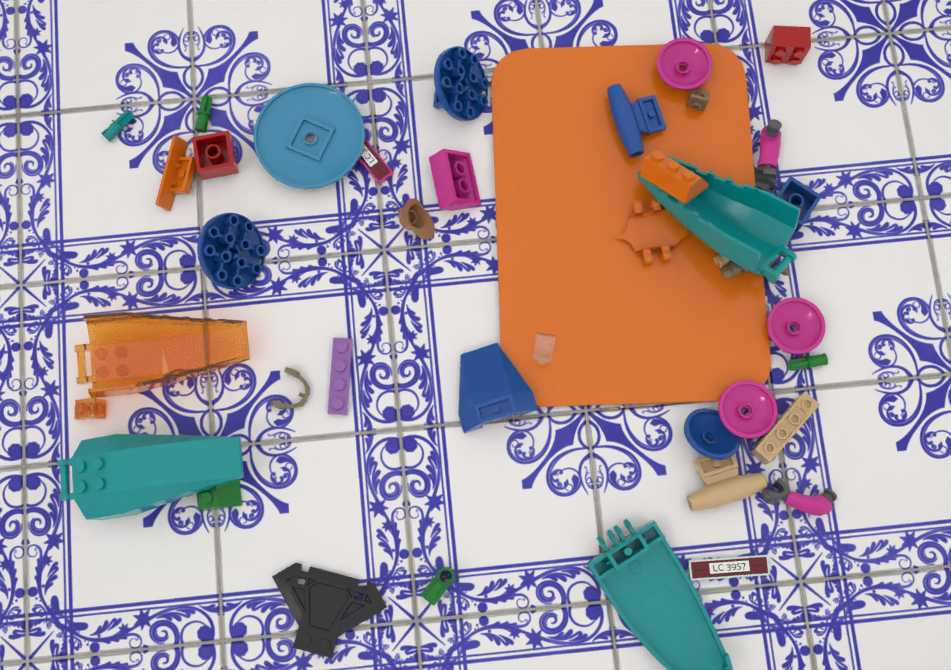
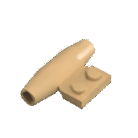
[687,455,767,511]

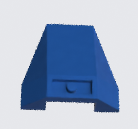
[458,343,538,433]

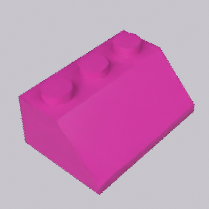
[429,149,481,211]

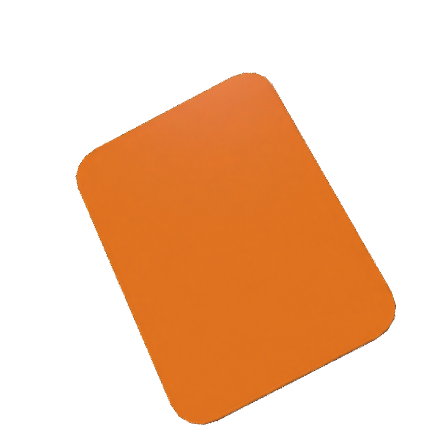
[491,43,771,407]

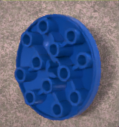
[433,46,489,122]
[197,213,266,289]

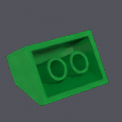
[197,479,242,511]

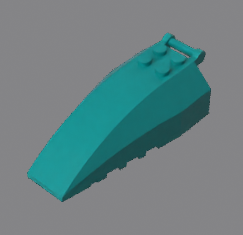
[637,154,801,283]
[57,434,244,520]

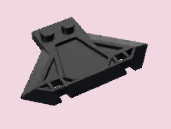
[272,563,387,658]

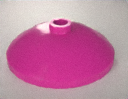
[656,38,712,91]
[767,297,826,355]
[718,380,778,439]

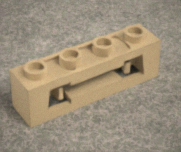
[750,392,820,465]

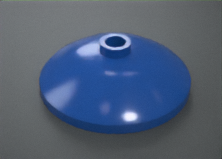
[684,408,741,460]

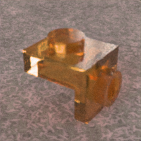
[74,398,107,420]

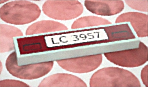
[687,555,770,581]

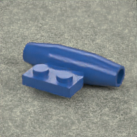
[607,84,666,158]

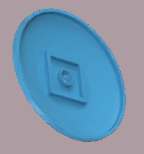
[254,83,365,189]

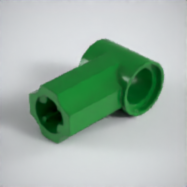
[421,567,456,606]

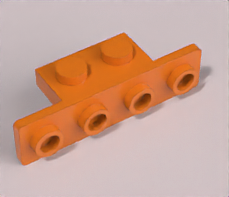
[155,136,196,211]

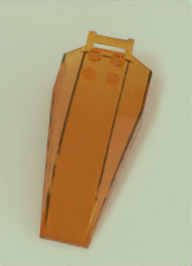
[74,312,250,398]

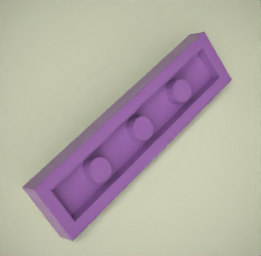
[327,338,353,415]

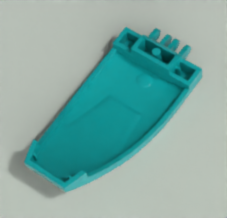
[586,519,733,670]

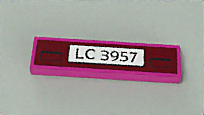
[359,138,394,185]

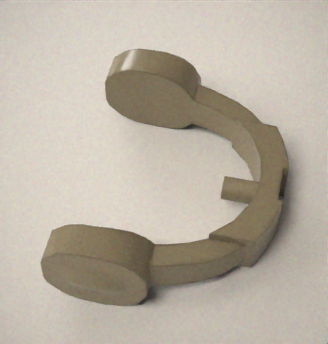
[270,367,310,410]

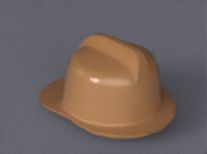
[398,198,435,240]

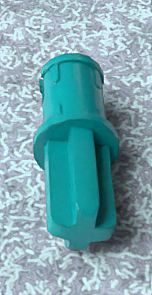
[101,110,134,142]

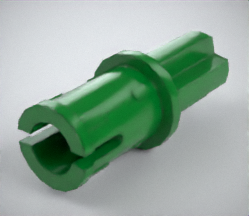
[195,96,213,133]
[788,353,828,371]

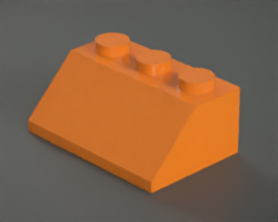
[640,150,709,204]

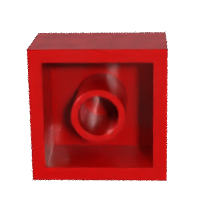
[765,26,811,65]
[192,131,239,180]

